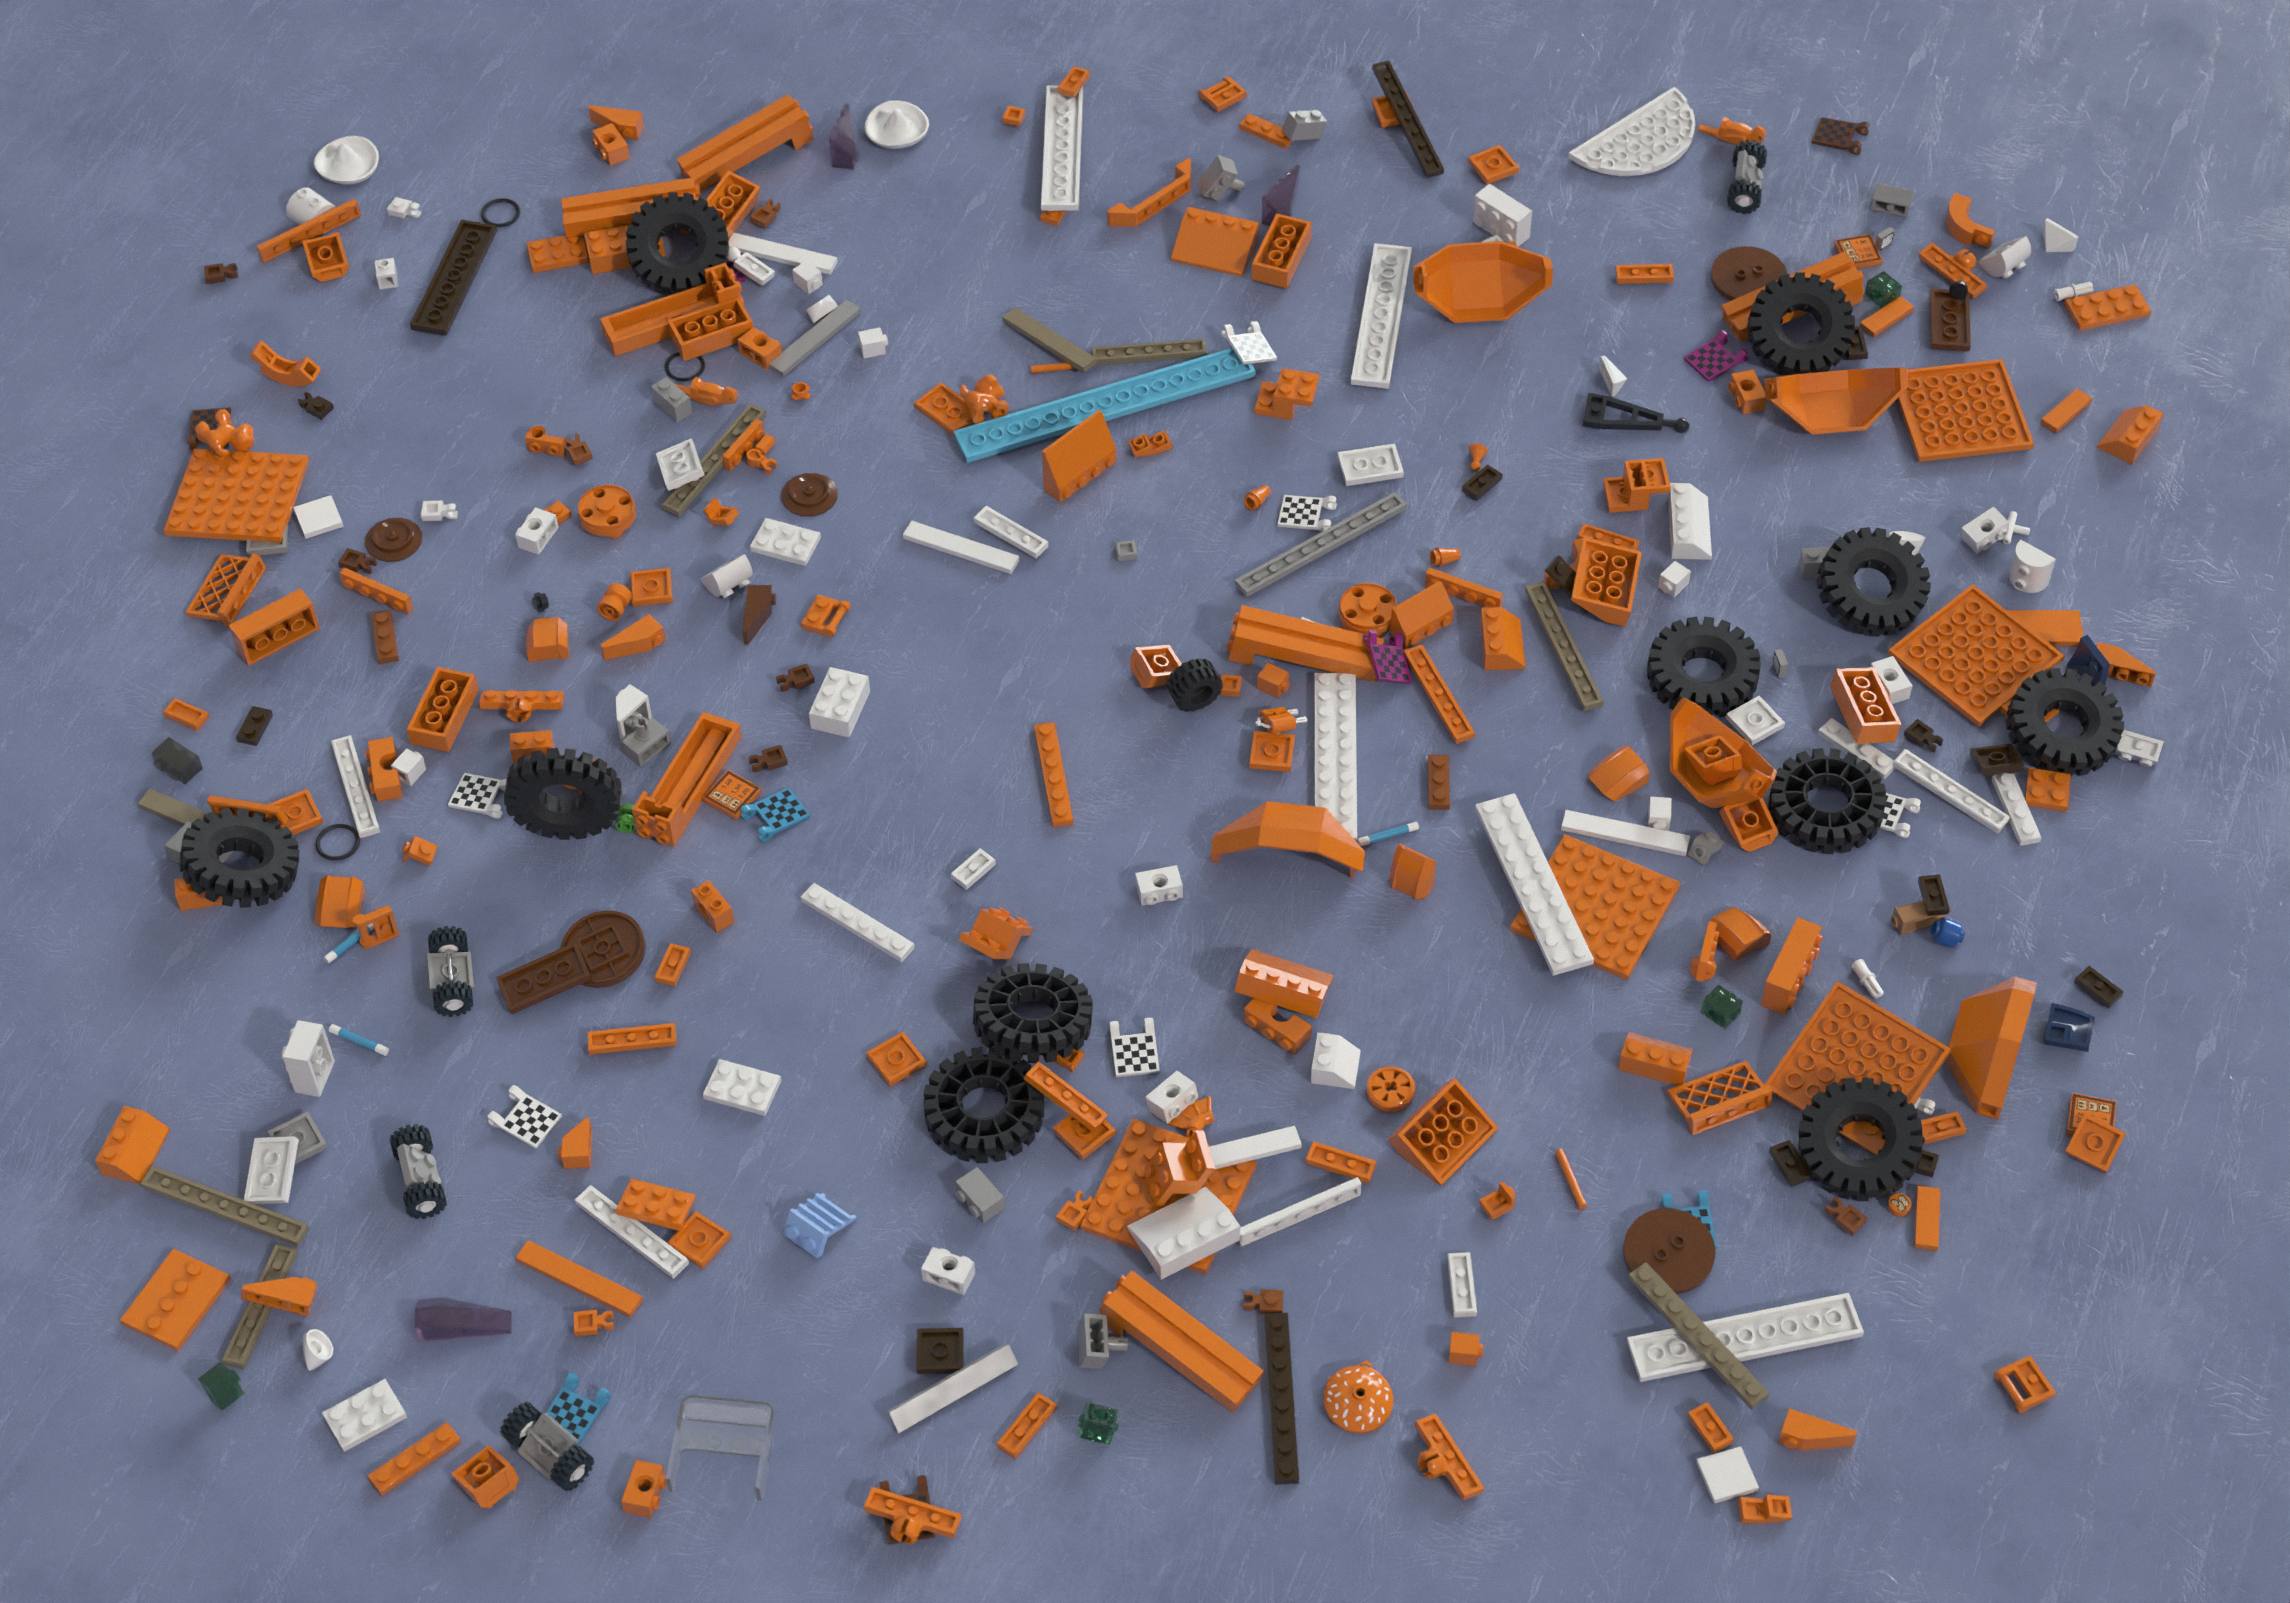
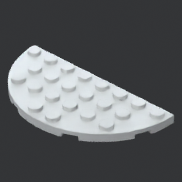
[1568,87,1695,176]

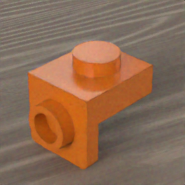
[703,498,739,526]
[401,836,438,866]
[1479,1181,1516,1221]

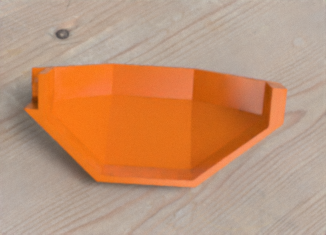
[1413,241,1553,323]
[1764,367,1908,435]
[1670,697,1777,809]
[1211,801,1365,878]
[1945,977,2037,1120]

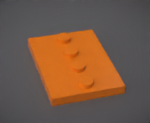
[120,1249,231,1351]

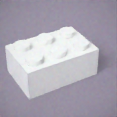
[1473,184,1532,247]
[809,667,870,738]
[281,1020,335,1097]

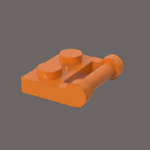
[1198,76,1246,112]
[801,594,851,637]
[353,905,399,949]
[1993,1355,2056,1414]

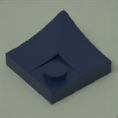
[2066,635,2110,687]
[2044,1003,2095,1052]

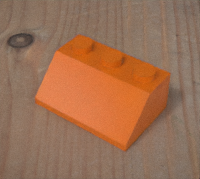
[2097,405,2164,465]
[1390,581,1454,649]
[1480,607,1525,670]
[1618,1033,1693,1086]
[95,1106,170,1185]

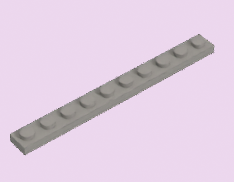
[1235,492,1407,597]

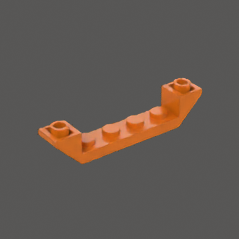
[1107,158,1191,227]

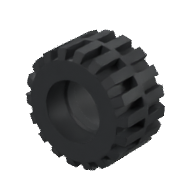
[1166,658,1223,712]

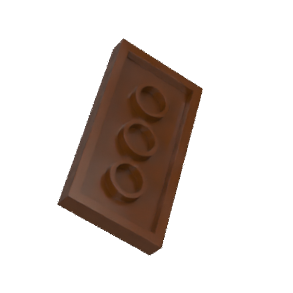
[1929,289,1971,352]
[496,942,592,1014]

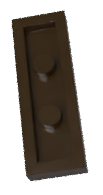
[1544,555,1589,613]

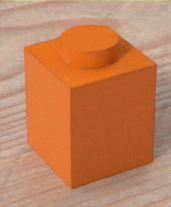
[1257,663,1290,698]
[1449,1332,1483,1366]

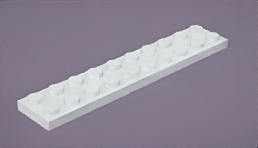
[1041,86,1083,211]
[1351,243,1412,389]
[1314,673,1357,842]
[1475,793,1594,976]
[1627,1293,1864,1382]

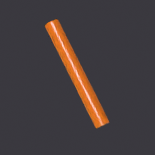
[1030,362,1077,374]
[1555,1149,1587,1210]

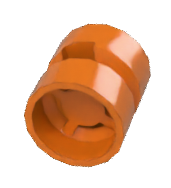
[597,583,632,621]

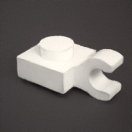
[387,197,422,218]
[421,500,458,521]

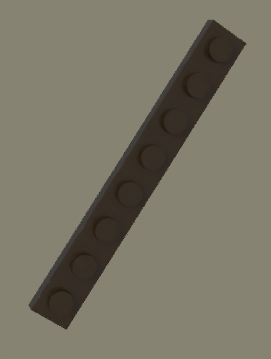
[1372,60,1444,178]
[1265,1313,1299,1485]

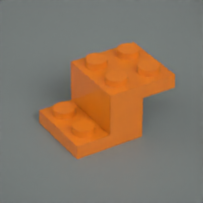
[1254,368,1320,420]
[1603,458,1671,513]
[959,907,1033,959]
[1145,1130,1215,1206]

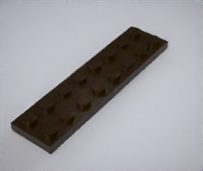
[410,219,497,336]

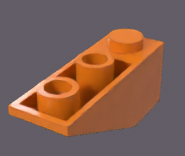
[2097,642,2156,687]

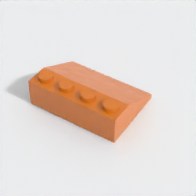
[1171,207,1259,277]
[1042,410,1117,503]
[1571,537,1642,627]
[1235,949,1334,1018]
[1387,1078,1498,1186]

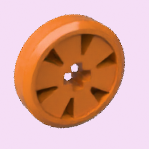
[1366,1066,1415,1112]

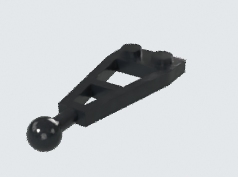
[1583,393,1690,433]

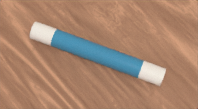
[1357,821,1419,846]
[323,924,373,964]
[329,1024,389,1056]

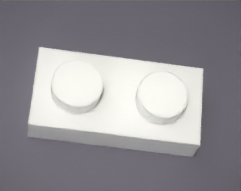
[951,848,996,890]

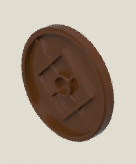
[1711,246,1787,301]
[560,911,646,988]
[1623,1208,1715,1294]

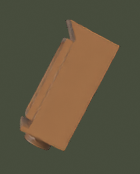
[1891,900,1951,935]

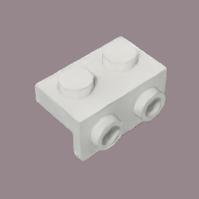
[2115,730,2164,767]

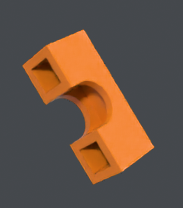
[365,737,403,802]
[1244,998,1312,1055]

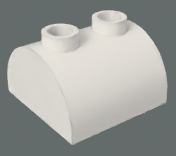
[286,188,336,225]
[1978,236,2031,279]
[2009,540,2056,593]
[700,554,753,598]

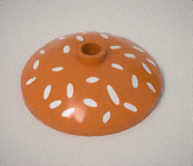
[1323,1365,1393,1434]

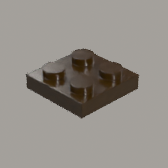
[1970,743,2024,776]
[916,1328,964,1374]

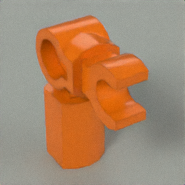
[747,433,777,475]

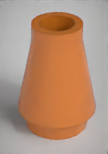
[1243,485,1271,510]
[1430,547,1461,567]

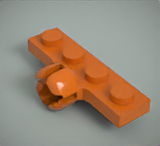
[1919,242,1987,299]
[479,690,565,723]
[1690,921,1719,982]
[1414,1413,1484,1501]
[864,1487,962,1545]

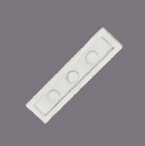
[974,506,1048,559]
[1818,718,1896,780]
[1992,773,2041,846]

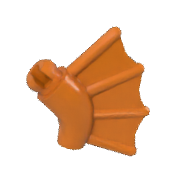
[1168,1096,1215,1138]

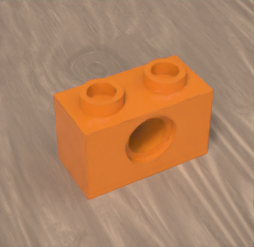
[592,123,630,166]
[738,327,782,370]
[1728,369,1767,414]
[691,880,734,933]
[621,1460,667,1518]

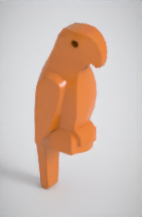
[1698,117,1767,145]
[675,377,738,406]

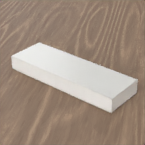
[1447,1252,1477,1317]

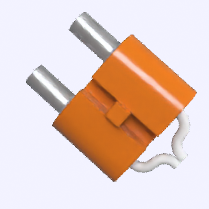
[1255,707,1307,734]

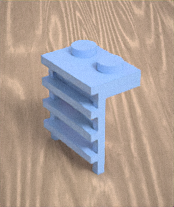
[783,1193,856,1258]

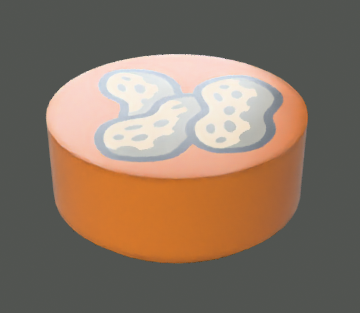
[1888,1193,1912,1217]

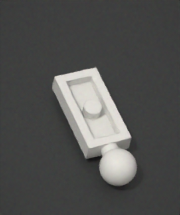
[727,247,775,286]

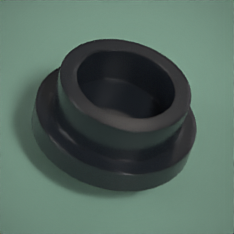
[1949,281,1968,300]
[532,592,549,612]

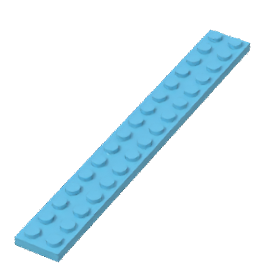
[953,348,1256,463]

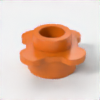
[791,382,810,400]

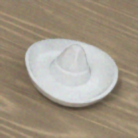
[865,101,929,149]
[314,136,379,185]

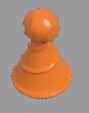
[1469,443,1488,471]

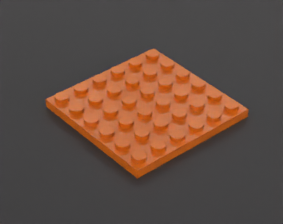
[1897,359,2034,462]
[164,449,309,543]
[1888,584,2064,727]
[1510,834,1681,981]
[1764,981,1951,1156]
[1080,1118,1257,1275]

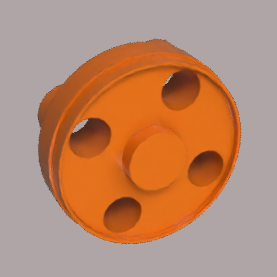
[578,485,636,539]
[1339,583,1397,638]

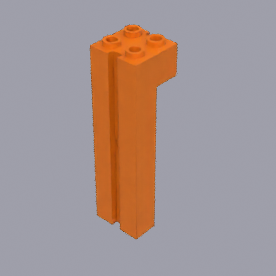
[676,94,814,191]
[561,177,701,237]
[1721,252,1864,343]
[600,263,744,356]
[1226,605,1384,682]
[632,712,742,847]
[1099,1270,1264,1413]

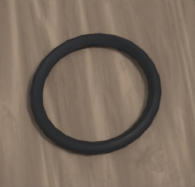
[481,198,520,227]
[665,352,705,381]
[315,824,360,860]

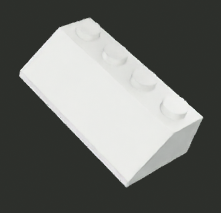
[1668,483,1712,560]

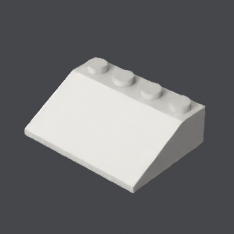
[1127,1187,1240,1280]

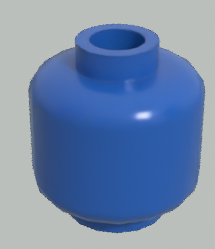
[1931,917,1965,948]

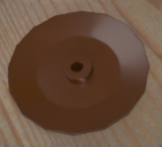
[781,473,838,516]
[365,517,422,562]

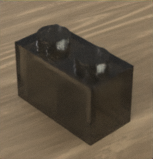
[151,737,203,784]

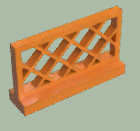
[185,554,266,626]
[1668,1061,1772,1135]

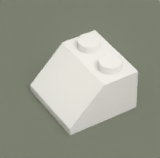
[616,684,652,743]
[1311,1033,1361,1089]

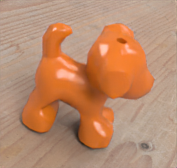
[959,374,1009,424]
[195,409,255,457]

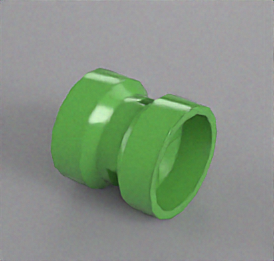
[615,804,636,833]

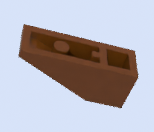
[743,585,776,644]

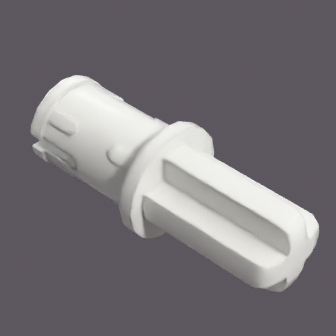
[2054,282,2093,301]
[1851,959,1884,999]

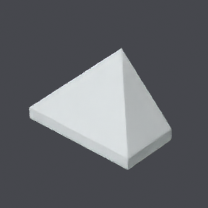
[2042,218,2078,252]
[1599,356,1627,397]

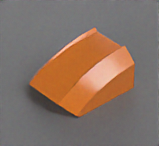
[302,232,349,282]
[526,617,569,662]
[1130,645,1182,688]
[1683,735,1742,786]
[1588,745,1650,801]
[1719,797,1778,852]
[1389,843,1437,900]
[315,875,366,928]
[1711,907,1772,962]
[451,1445,519,1508]

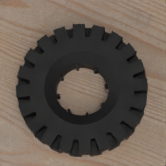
[626,192,729,295]
[1747,272,1855,375]
[1817,527,1931,637]
[1647,617,1761,718]
[2006,668,2124,777]
[504,748,622,840]
[1769,748,1887,854]
[179,809,300,908]
[973,963,1093,1064]
[923,1047,1045,1163]
[1799,1077,1923,1201]

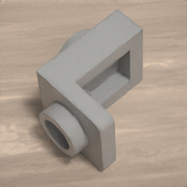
[1688,832,1724,865]

